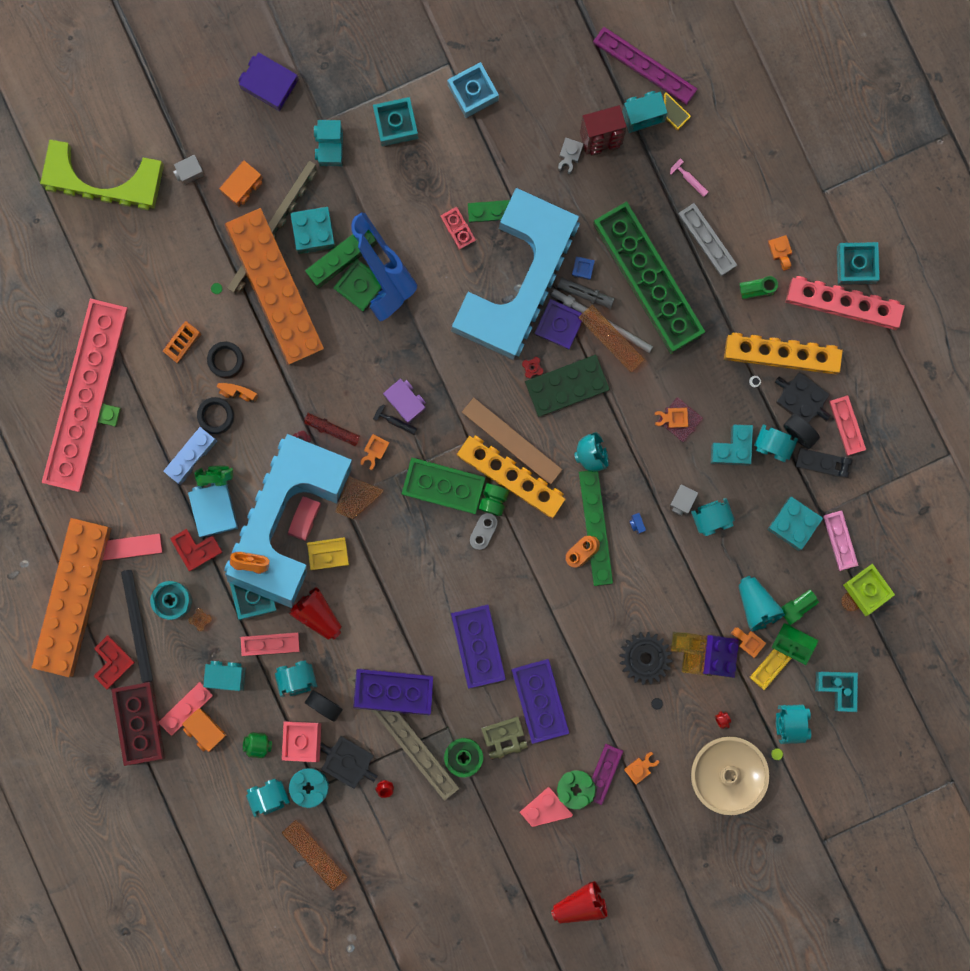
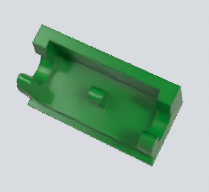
[771,623,819,665]

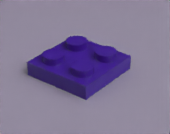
[535,299,585,350]
[703,635,739,678]

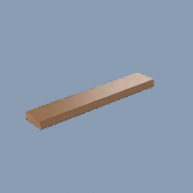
[462,398,562,485]

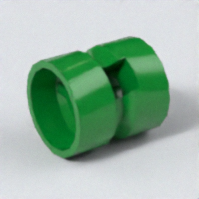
[478,483,510,517]

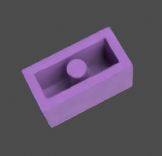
[383,378,426,424]

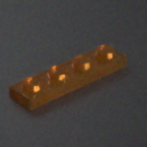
[578,304,645,372]
[281,820,347,891]

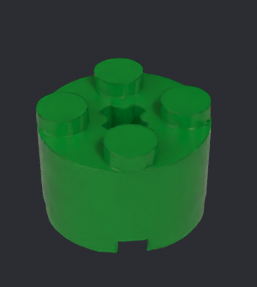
[444,738,483,777]

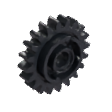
[619,632,673,685]

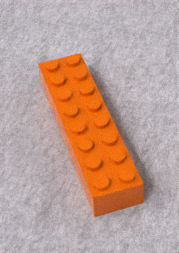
[225,208,324,365]
[32,518,112,677]

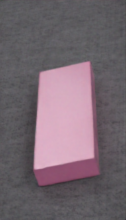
[823,510,859,571]

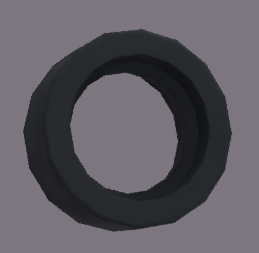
[207,341,244,379]
[197,397,234,434]
[783,414,820,449]
[305,690,343,722]

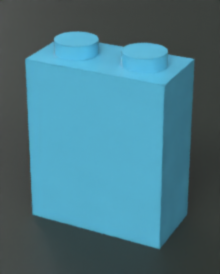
[188,483,238,538]

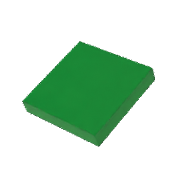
[333,259,382,312]

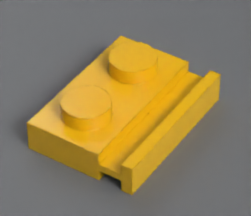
[307,537,349,571]

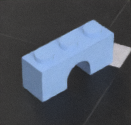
[163,427,217,485]

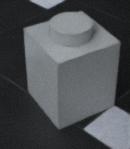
[173,155,205,185]
[670,484,698,516]

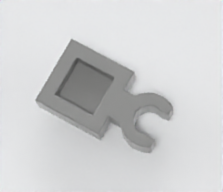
[558,138,584,174]

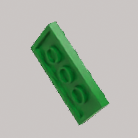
[401,457,486,515]

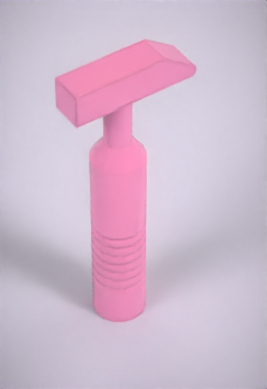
[670,158,709,197]

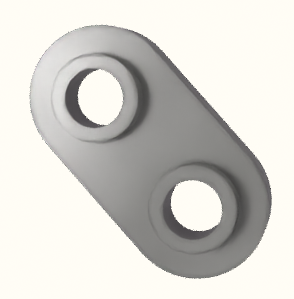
[470,513,497,550]

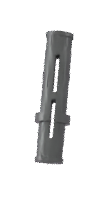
[557,277,615,309]

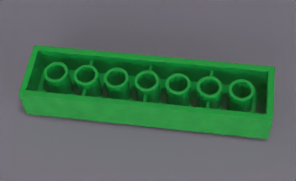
[593,201,705,354]

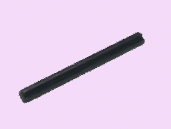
[121,570,153,683]

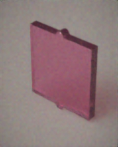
[657,397,703,442]

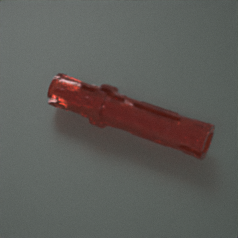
[303,412,360,447]

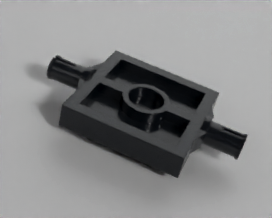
[774,372,831,423]
[320,736,378,789]

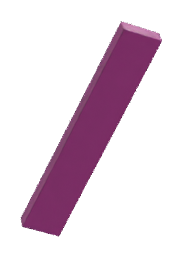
[593,26,697,106]

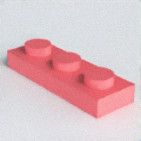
[829,395,866,456]
[240,632,300,656]
[159,682,214,736]

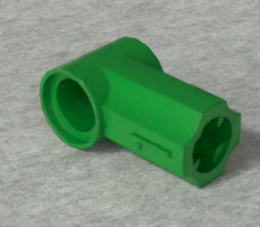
[739,276,778,300]
[781,589,819,625]

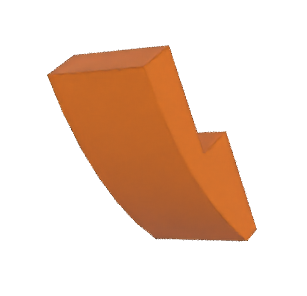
[217,383,259,402]

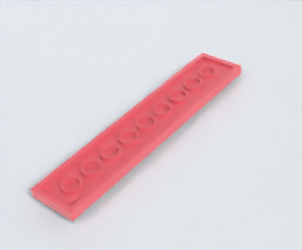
[42,298,128,492]

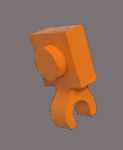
[768,235,792,271]
[731,627,766,658]

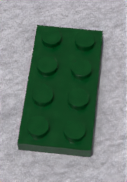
[525,355,610,418]

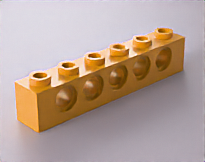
[724,333,843,375]
[457,436,565,519]

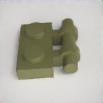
[481,717,528,760]

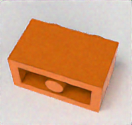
[219,160,263,207]
[182,708,227,752]

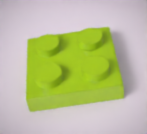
[843,564,895,616]

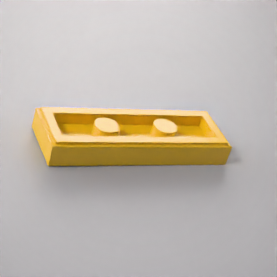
[749,649,792,690]

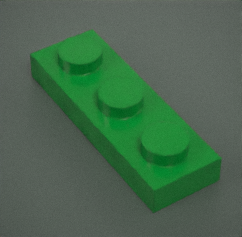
[468,200,510,223]

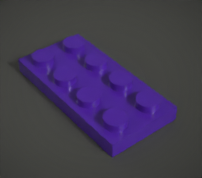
[451,605,506,689]
[511,659,569,744]
[353,669,433,716]

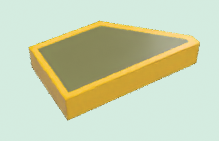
[664,92,691,131]

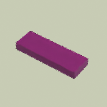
[592,744,623,805]

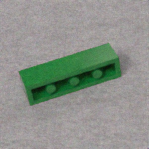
[305,230,378,289]

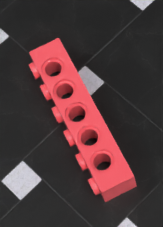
[785,276,904,330]

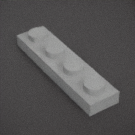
[678,203,737,276]

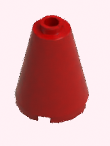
[289,587,342,640]
[551,881,608,924]

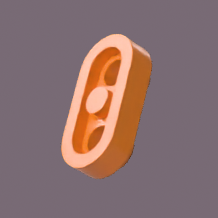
[566,536,600,567]
[230,552,270,574]

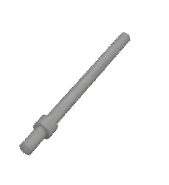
[551,289,653,353]

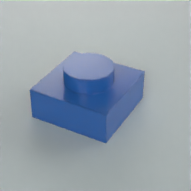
[572,256,595,280]
[629,513,646,534]

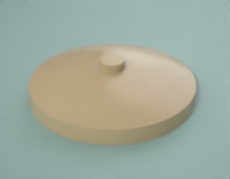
[691,737,769,815]

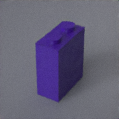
[239,52,299,112]

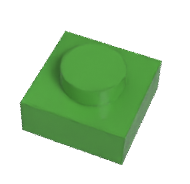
[98,404,121,427]

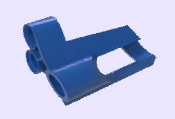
[351,212,417,321]

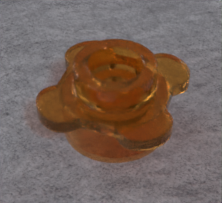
[188,608,212,631]

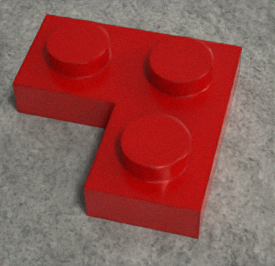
[170,529,223,572]
[94,635,135,690]

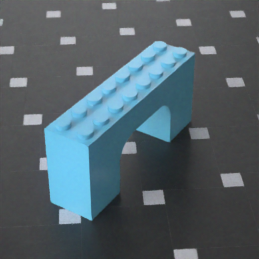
[451,188,580,360]
[224,434,352,608]

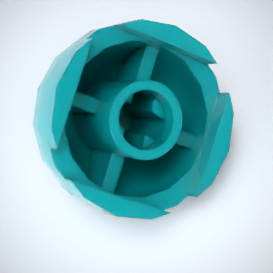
[574,432,609,472]

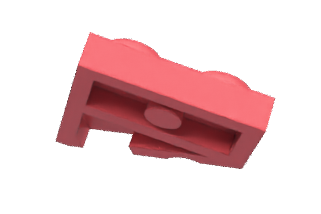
[520,787,573,827]

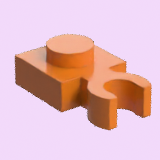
[654,408,688,428]
[361,434,390,470]
[624,752,659,785]

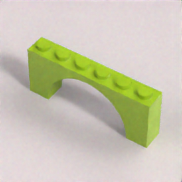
[40,140,164,210]

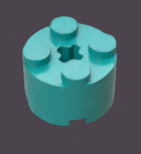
[754,424,798,462]
[691,498,735,536]
[150,581,192,620]
[274,660,318,697]
[776,704,811,744]
[289,768,329,808]
[246,779,290,818]

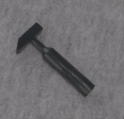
[373,404,417,435]

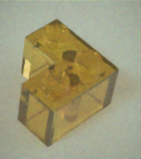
[671,632,712,676]

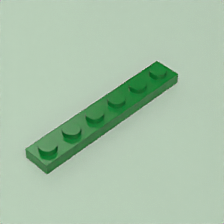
[579,471,613,586]

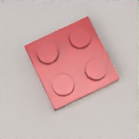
[282,721,321,762]

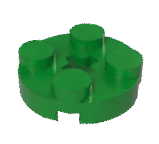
[194,465,234,486]
[557,770,597,810]

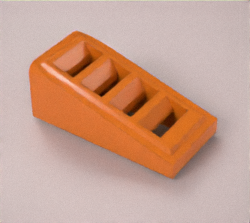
[163,321,202,364]

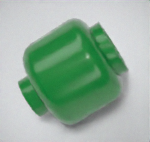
[243,732,272,758]

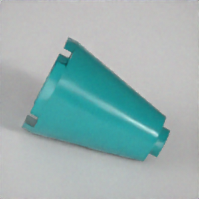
[738,576,785,632]

